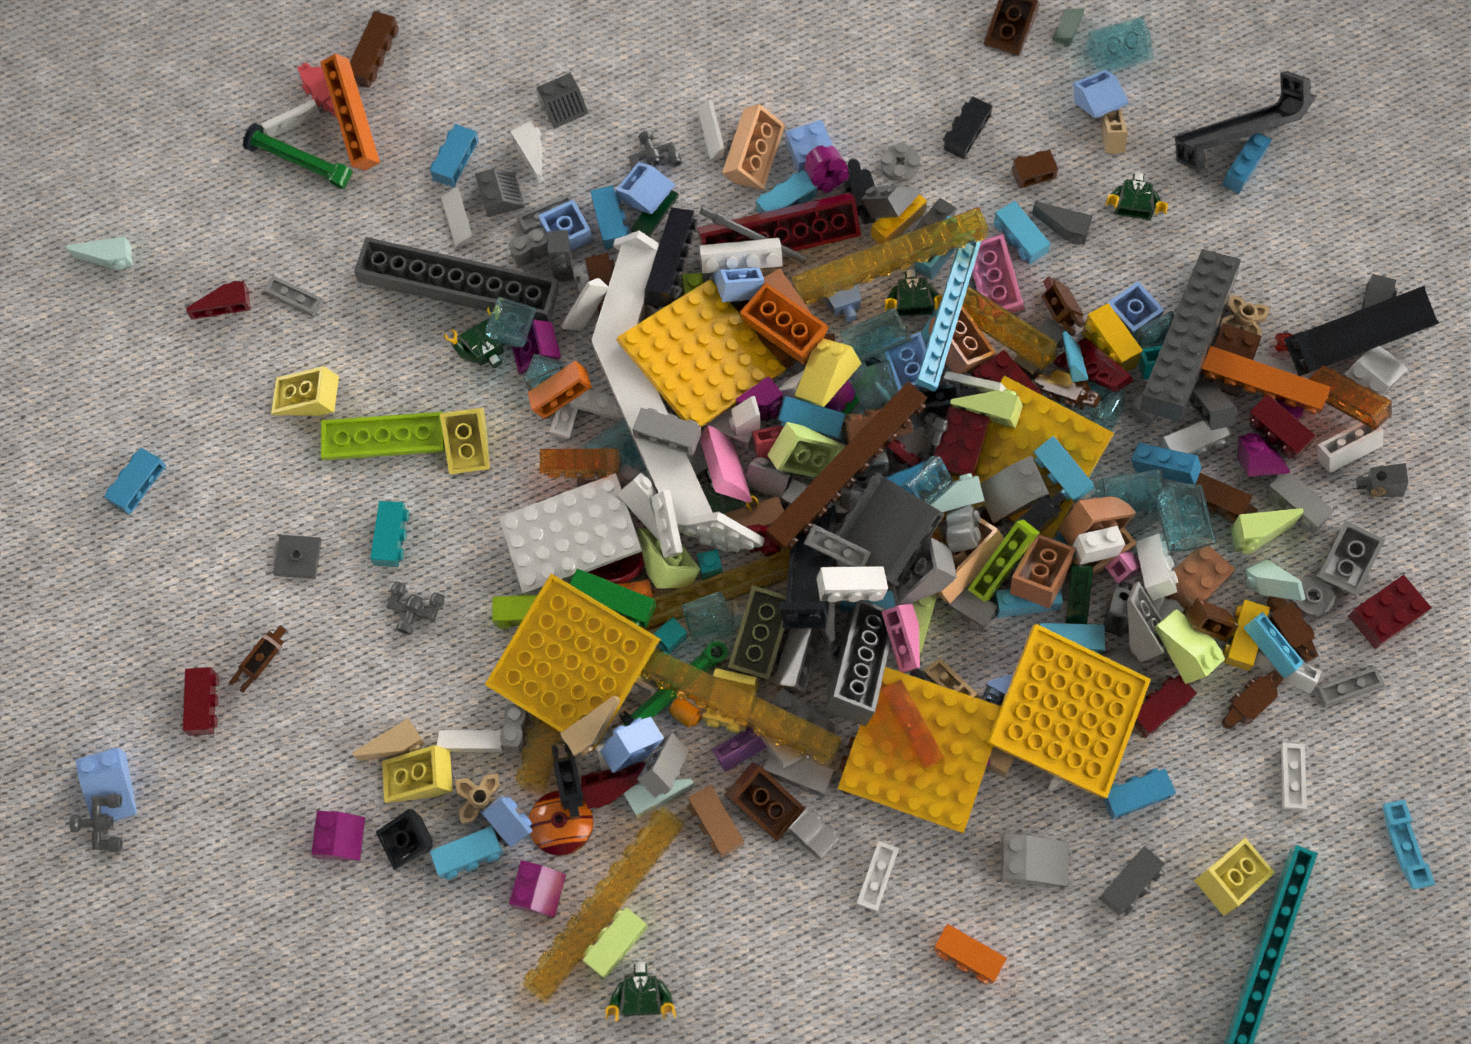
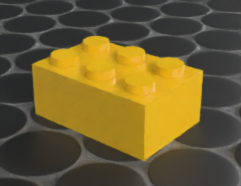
[1082,303,1143,372]

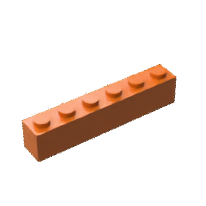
[320,54,380,171]
[1201,346,1331,415]

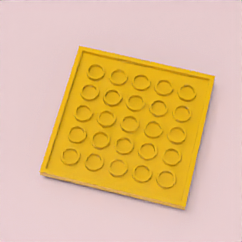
[616,279,786,428]
[944,376,1114,539]
[484,573,661,752]
[987,624,1151,799]
[838,667,1001,834]

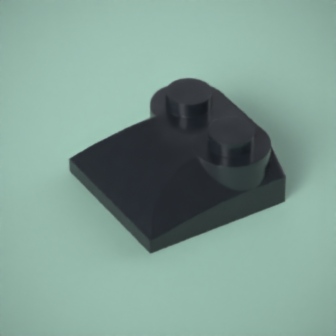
[376,809,433,870]

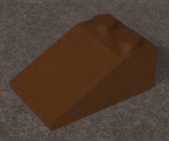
[983,0,1040,56]
[1200,323,1262,397]
[724,763,806,842]

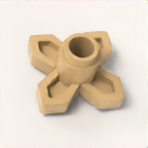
[1219,295,1270,336]
[455,773,500,824]

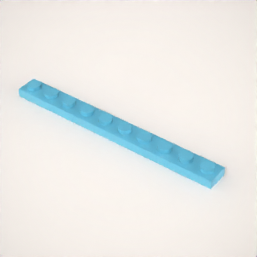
[915,232,981,392]

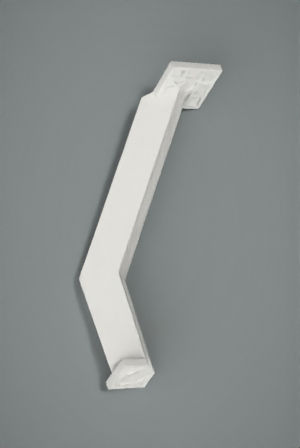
[591,231,765,554]

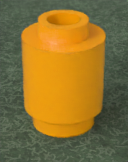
[669,698,702,728]

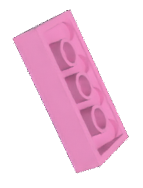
[972,234,1025,317]
[700,425,752,503]

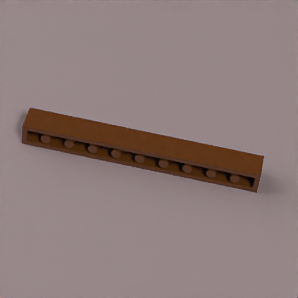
[766,381,927,551]

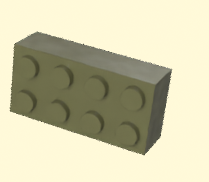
[728,585,786,681]

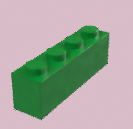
[570,568,656,628]

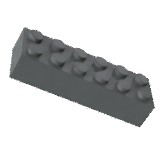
[825,600,891,726]

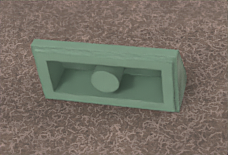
[1053,8,1085,46]

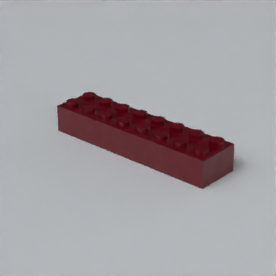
[697,193,861,251]

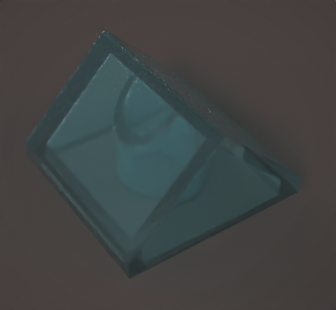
[524,354,564,392]
[901,456,953,504]

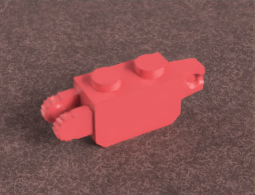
[297,62,336,117]

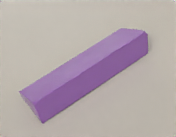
[712,726,767,772]

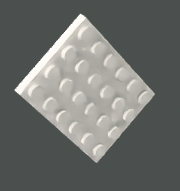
[499,473,643,595]

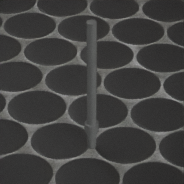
[699,207,807,264]

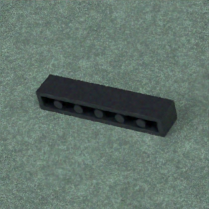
[645,207,697,307]

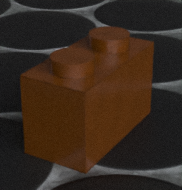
[1011,150,1058,189]
[1185,598,1239,642]

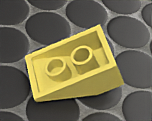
[795,339,862,407]
[271,366,339,416]
[440,407,490,475]
[382,745,453,803]
[1194,838,1275,916]

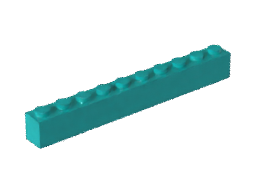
[1223,844,1318,1044]

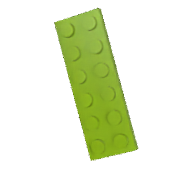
[321,412,445,461]

